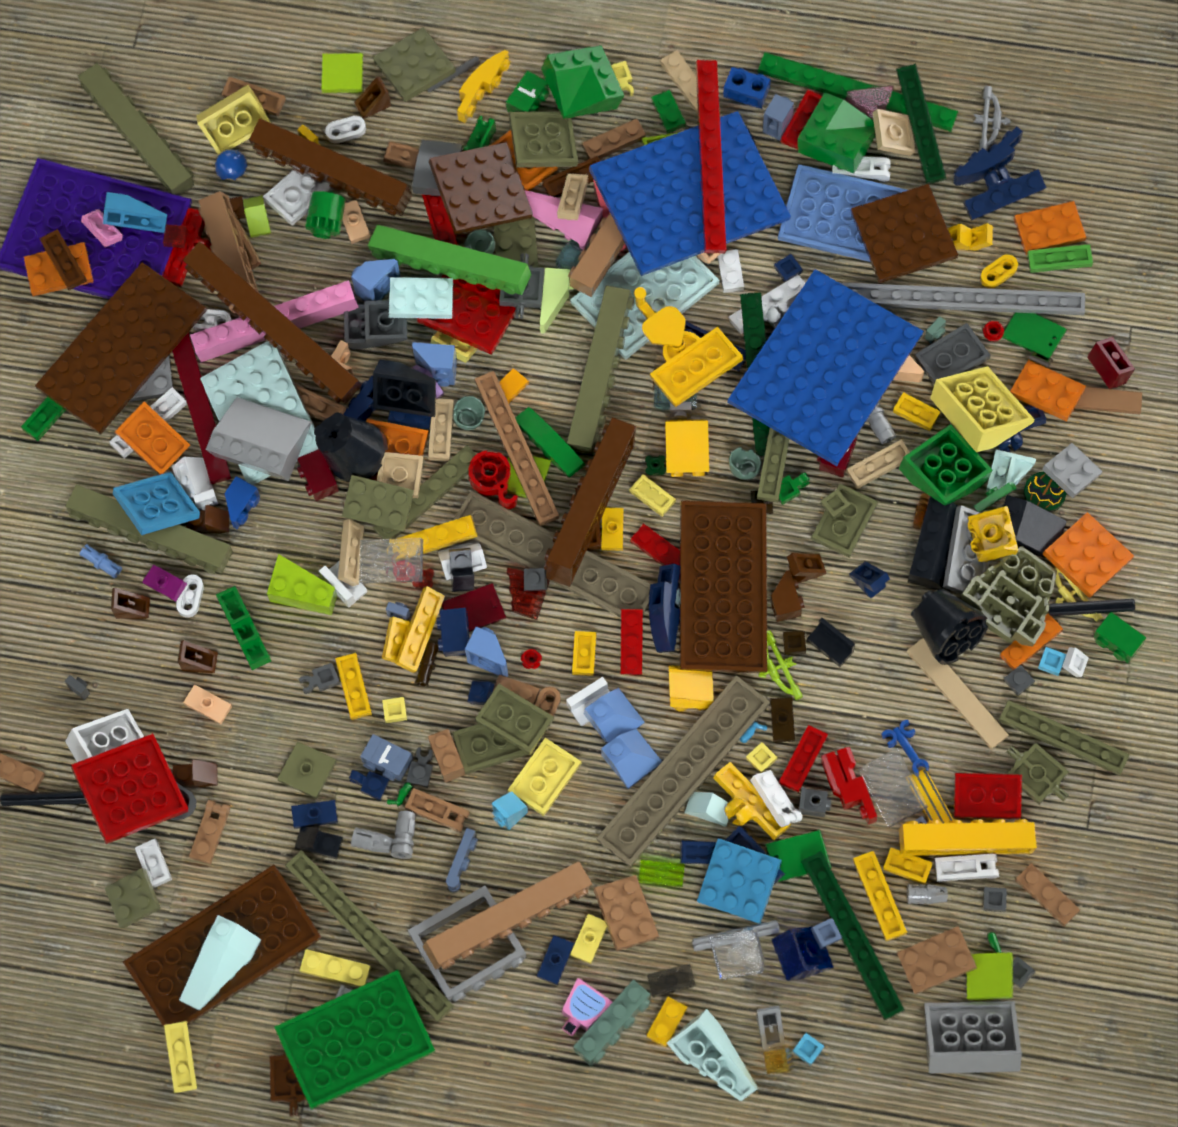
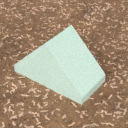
[685,792,729,827]

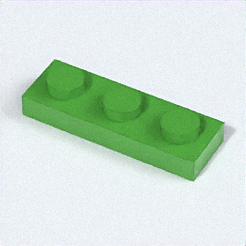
[1027,244,1093,273]

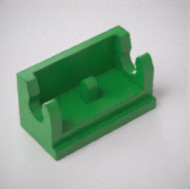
[462,116,496,151]

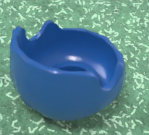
[215,149,247,180]

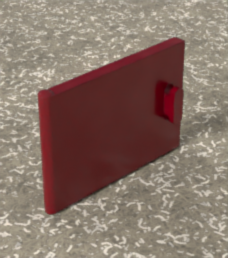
[442,583,506,632]

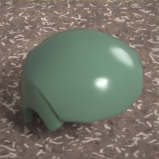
[464,229,495,254]
[452,396,485,430]
[729,447,762,480]

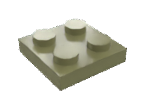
[105,868,161,928]

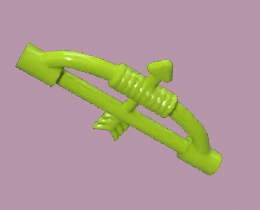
[758,630,803,700]

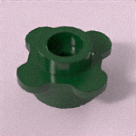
[645,455,666,476]

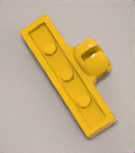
[713,762,791,840]

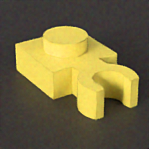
[611,61,634,96]

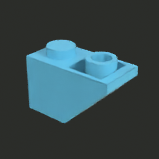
[492,792,528,830]

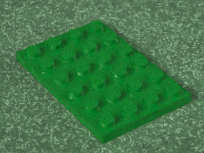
[274,970,436,1110]

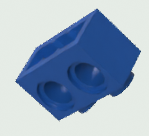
[723,67,770,109]

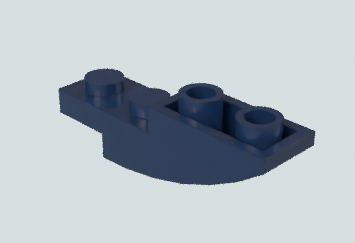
[953,127,1023,186]
[343,376,376,421]
[649,564,680,653]

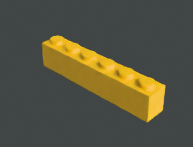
[899,819,1037,856]

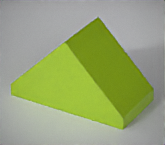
[243,196,271,238]

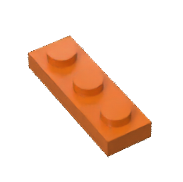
[1000,613,1063,670]

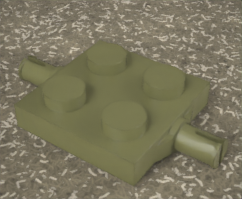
[1006,743,1069,805]

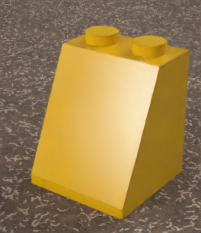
[665,419,709,477]

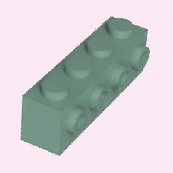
[573,979,651,1066]

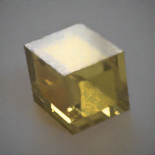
[763,1046,794,1074]

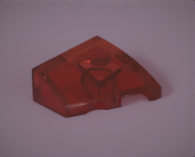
[507,568,550,620]

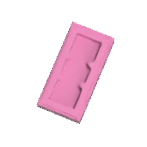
[81,209,123,247]

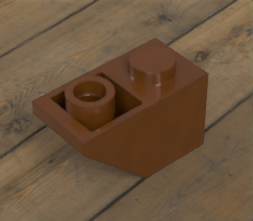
[770,570,805,623]

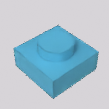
[1038,647,1066,676]
[792,1033,824,1066]

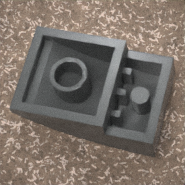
[412,140,463,196]
[344,300,407,349]

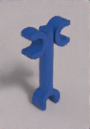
[882,720,929,777]

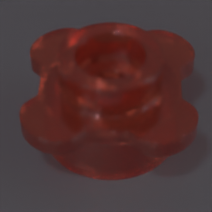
[412,567,435,589]

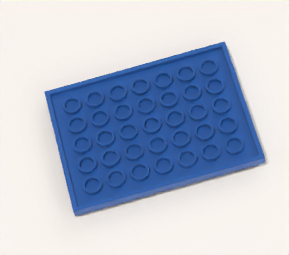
[589,111,791,276]
[727,269,924,466]

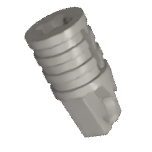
[351,827,393,853]
[907,884,948,904]

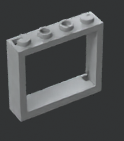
[408,886,526,1002]

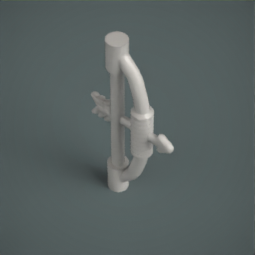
[973,86,1011,151]

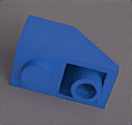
[225,476,260,530]

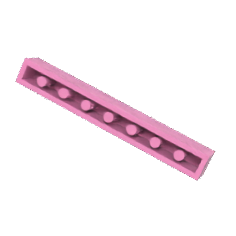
[190,280,359,362]

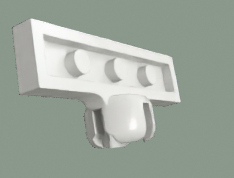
[729,275,805,334]

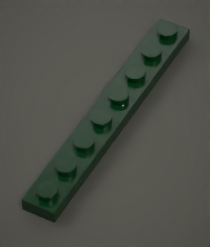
[740,292,770,458]
[801,851,905,1021]

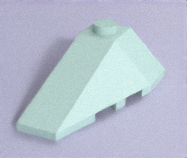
[180,915,261,1010]
[667,1009,758,1101]

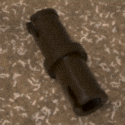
[415,642,439,687]

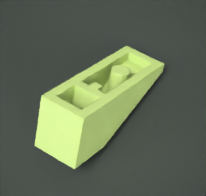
[540,268,574,334]

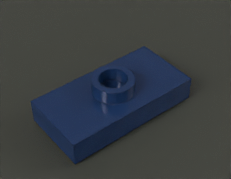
[291,800,338,829]
[680,841,716,865]
[537,935,574,986]

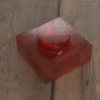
[163,224,188,248]

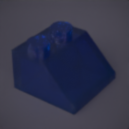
[771,927,834,981]

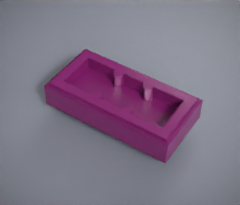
[142,564,187,602]

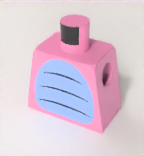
[562,978,613,1037]

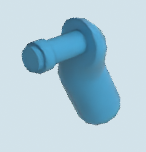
[740,721,767,743]

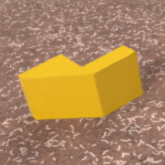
[947,223,993,251]

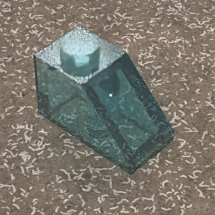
[556,239,590,270]

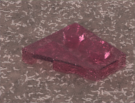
[845,85,894,120]

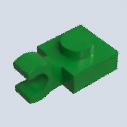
[779,473,810,505]

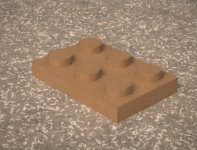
[593,875,659,952]
[897,926,977,995]

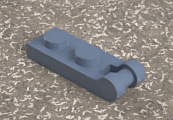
[446,828,478,893]

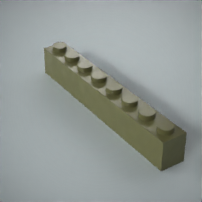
[77,63,194,196]
[567,285,635,454]
[65,484,233,574]

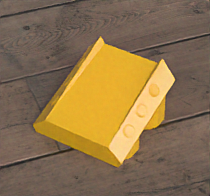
[968,506,1019,562]
[668,665,714,711]

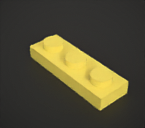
[300,949,371,987]
[164,1021,197,1093]

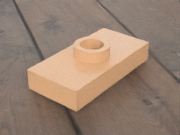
[342,200,371,244]
[183,684,232,725]

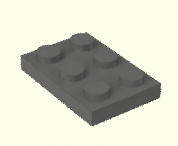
[914,323,991,385]

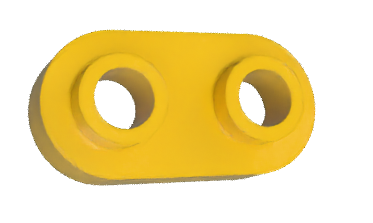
[980,255,1018,289]

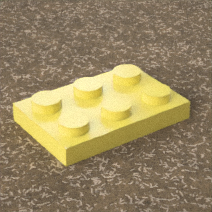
[508,738,582,816]

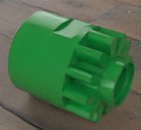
[305,191,346,239]

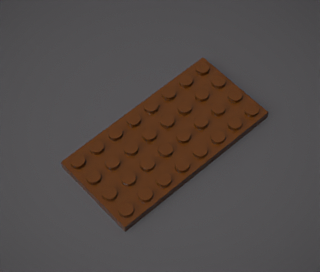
[35,262,207,435]
[680,501,767,673]
[123,865,322,1027]

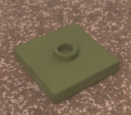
[277,741,337,800]

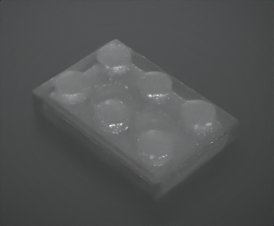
[359,538,423,584]
[858,748,928,828]

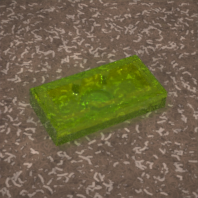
[638,860,685,887]

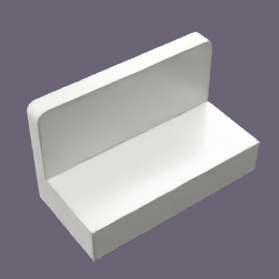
[172,457,214,502]
[438,541,487,580]
[319,561,367,608]
[566,677,610,726]

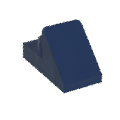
[849,561,890,598]

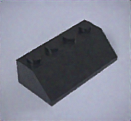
[908,496,958,593]

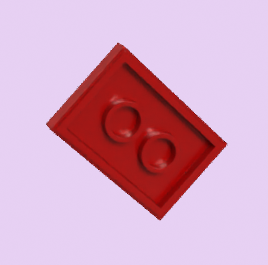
[954,773,1022,819]

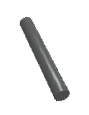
[427,56,480,93]

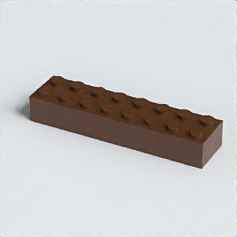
[249,118,412,217]
[544,417,636,587]

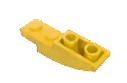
[457,50,511,123]

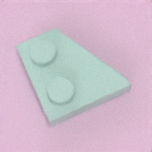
[986,450,1036,496]

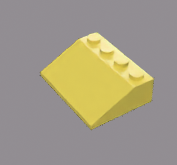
[930,366,1035,452]

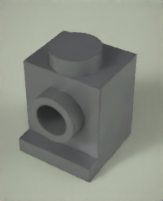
[799,787,832,818]

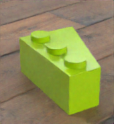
[267,554,337,616]

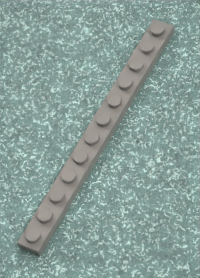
[840,283,1085,315]

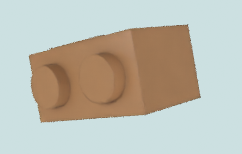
[428,729,465,783]

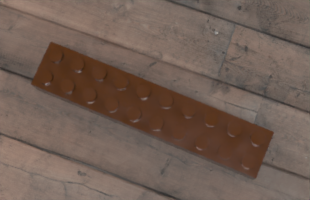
[183,241,362,404]

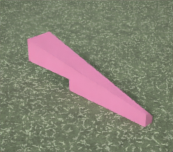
[524,190,603,250]

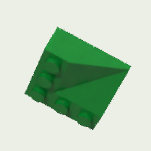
[541,45,624,119]
[798,93,876,174]
[899,424,993,505]

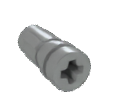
[866,403,896,445]
[390,811,416,859]

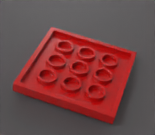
[417,274,516,355]
[71,733,189,844]

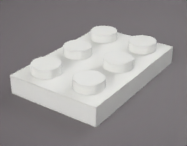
[263,171,333,226]

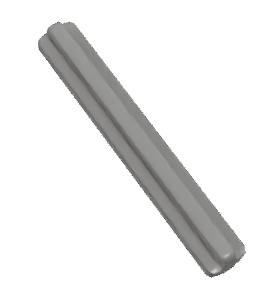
[692,920,780,951]

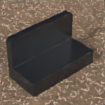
[807,618,855,667]

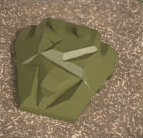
[961,546,1057,646]

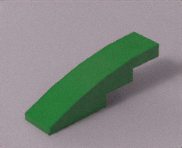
[515,407,585,478]
[216,586,271,670]

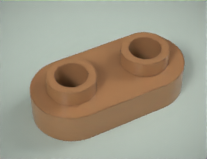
[535,687,561,716]

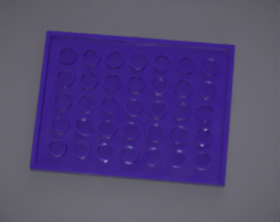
[0,158,192,299]

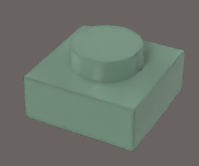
[925,316,946,344]

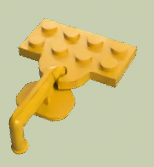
[634,287,743,408]

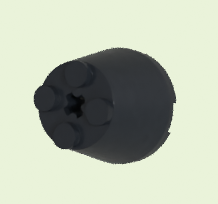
[314,412,388,482]
[911,589,988,665]

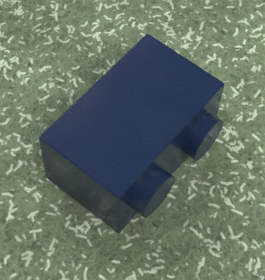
[436,608,470,657]

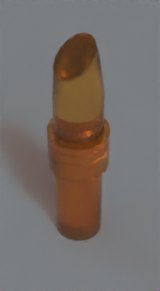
[912,493,929,529]

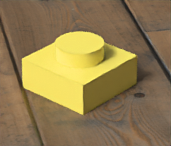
[382,697,407,723]
[746,742,777,773]

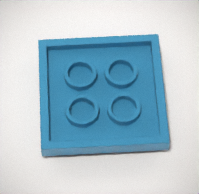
[113,472,200,535]
[697,838,782,924]

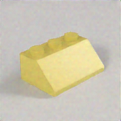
[196,85,270,155]

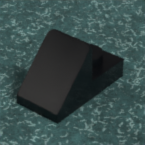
[449,548,475,592]
[295,827,343,860]

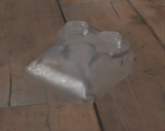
[709,927,764,980]

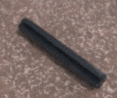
[1049,599,1136,616]
[0,791,87,806]

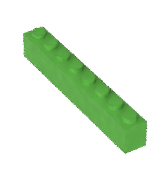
[368,225,531,295]

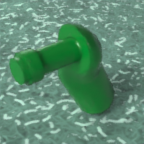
[387,782,412,806]
[987,932,1002,953]

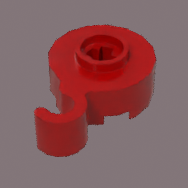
[468,450,518,509]

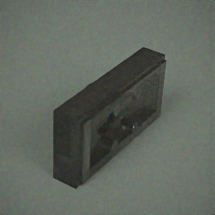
[647,964,696,998]

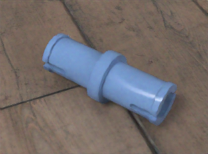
[79,544,122,579]

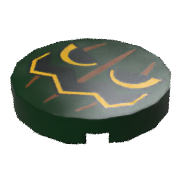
[1023,472,1067,512]

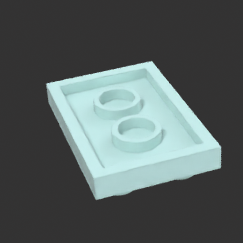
[389,277,453,319]

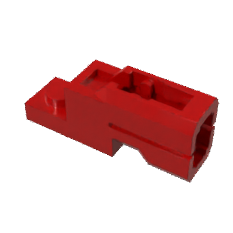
[821,747,877,825]

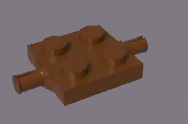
[270,1053,306,1117]

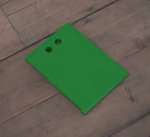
[1002,313,1067,360]
[765,830,832,882]

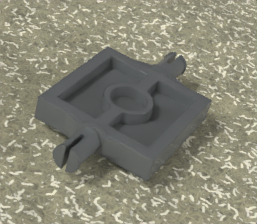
[499,254,544,319]

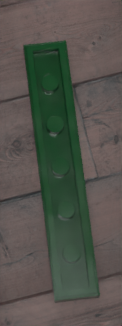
[896,63,946,184]

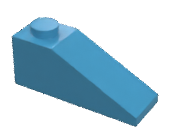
[103,192,167,233]

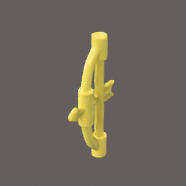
[1054,566,1103,622]

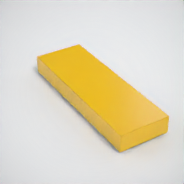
[335,653,372,720]

